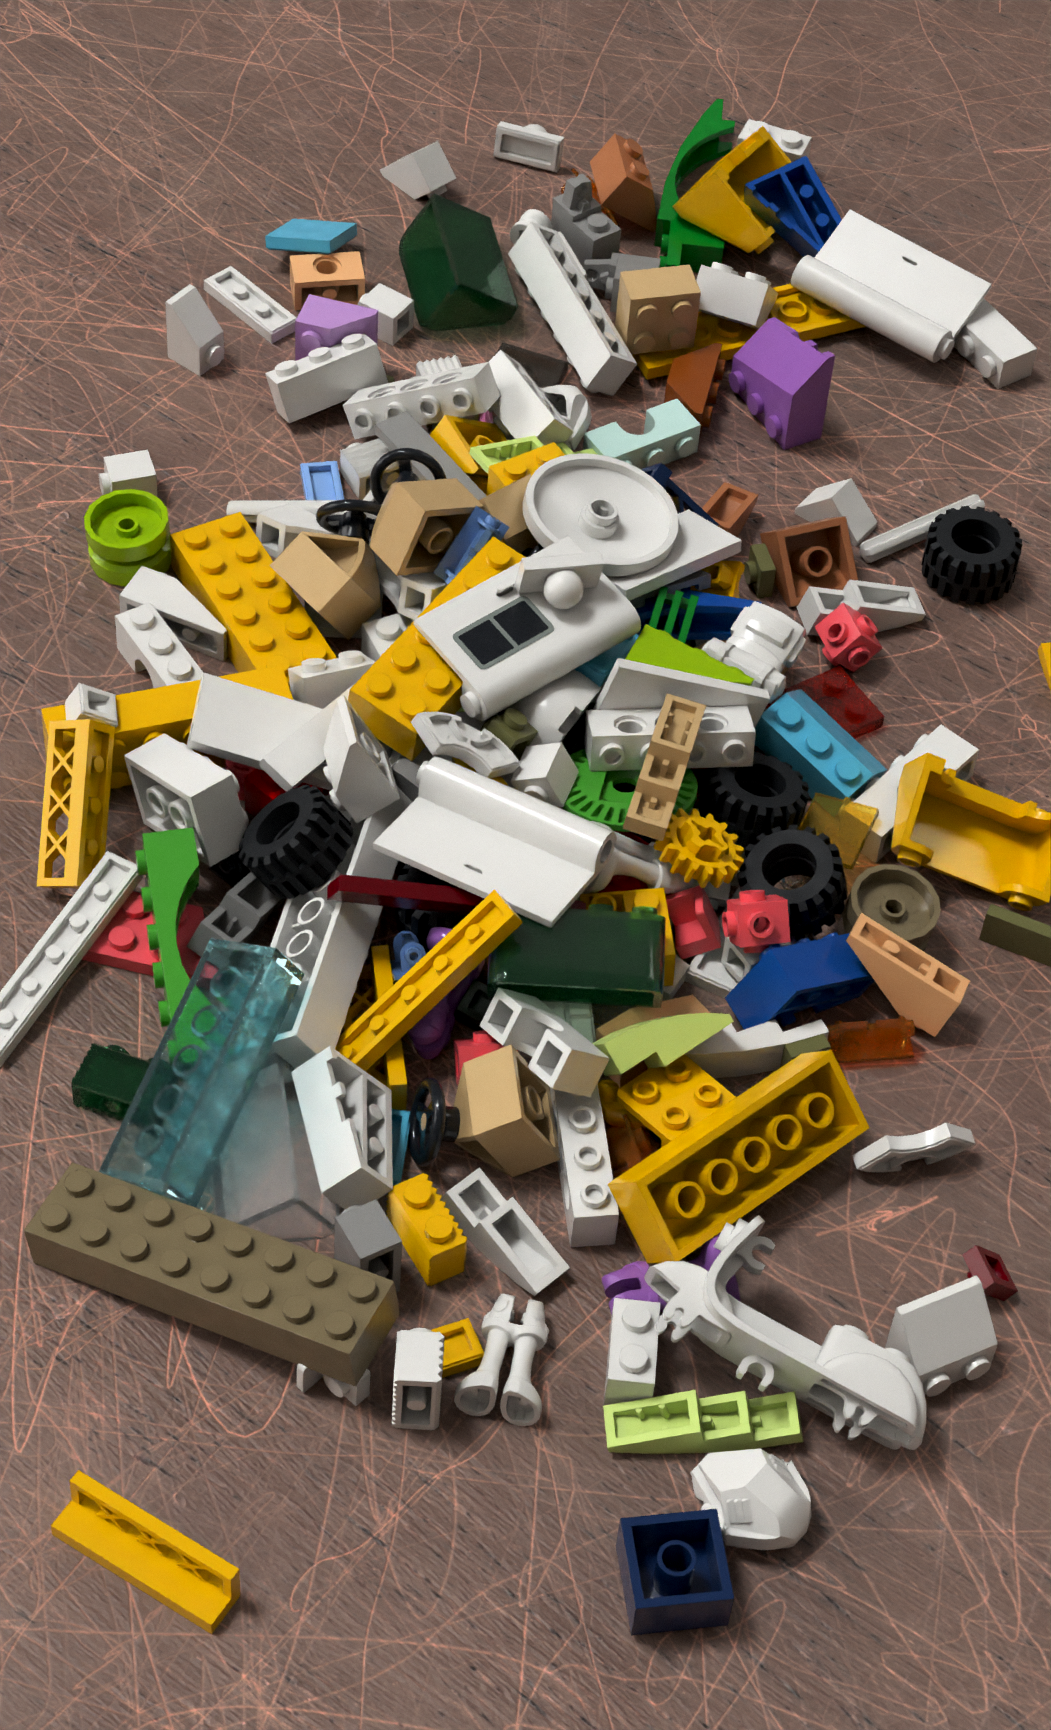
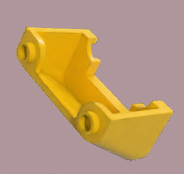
[672,126,791,254]
[891,753,1051,911]

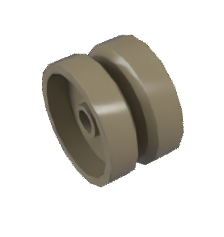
[837,864,941,951]

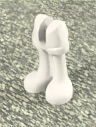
[585,821,695,894]
[454,1294,549,1426]

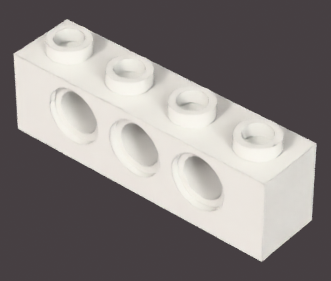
[343,362,500,439]
[584,706,756,771]
[549,1083,619,1247]

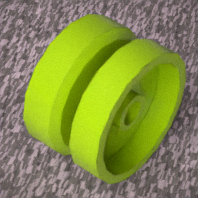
[84,489,171,587]

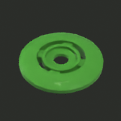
[562,748,698,832]

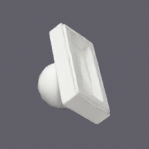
[493,121,564,173]
[515,552,604,609]

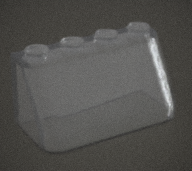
[201,1052,340,1242]

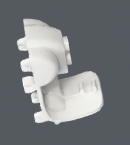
[644,1215,927,1450]

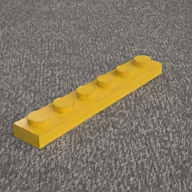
[335,890,523,1071]

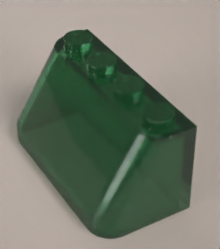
[399,193,518,332]
[487,904,666,1008]

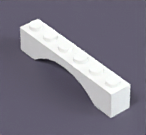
[256,504,448,620]

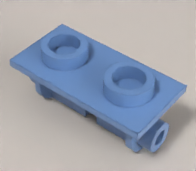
[433,506,509,584]
[390,931,426,981]

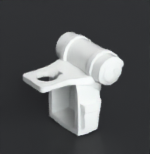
[701,601,806,704]

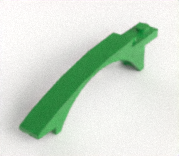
[654,99,735,273]

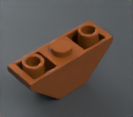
[664,343,726,439]

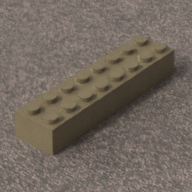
[24,1162,400,1387]

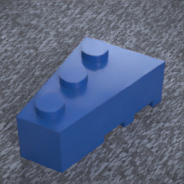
[743,155,842,258]
[725,932,874,1030]

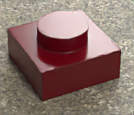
[962,1245,1018,1301]

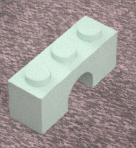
[583,399,701,470]

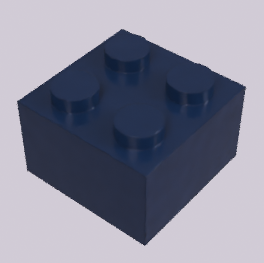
[616,1509,734,1636]

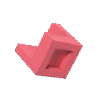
[666,885,721,959]

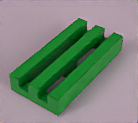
[649,586,699,643]

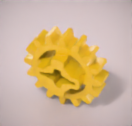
[653,808,744,888]

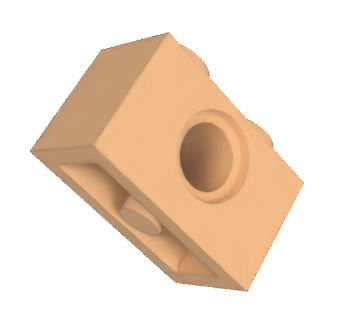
[290,251,365,311]

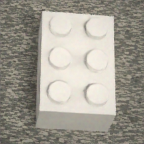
[124,733,249,867]

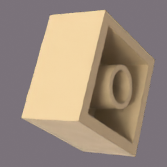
[615,264,701,354]

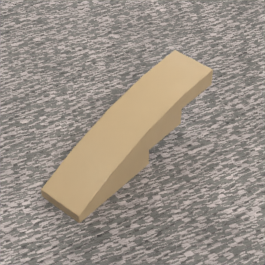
[622,693,706,841]

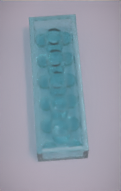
[99,938,305,1208]

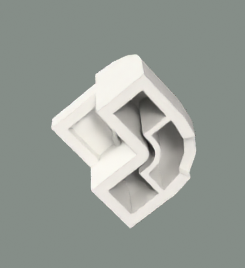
[501,670,601,746]

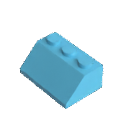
[755,689,887,820]

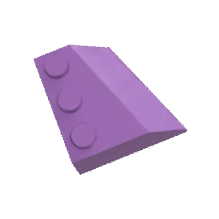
[729,317,835,450]

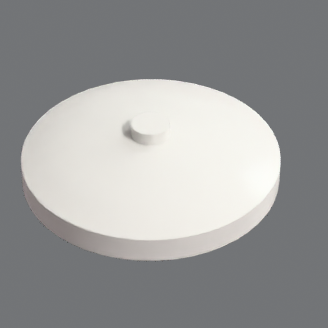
[522,453,679,576]

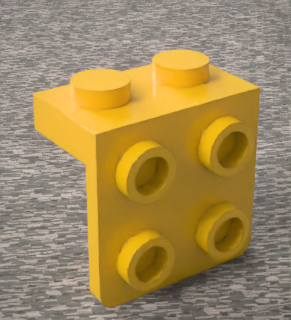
[617,1054,736,1148]

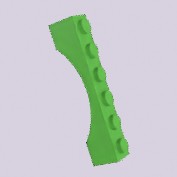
[135,827,230,1081]

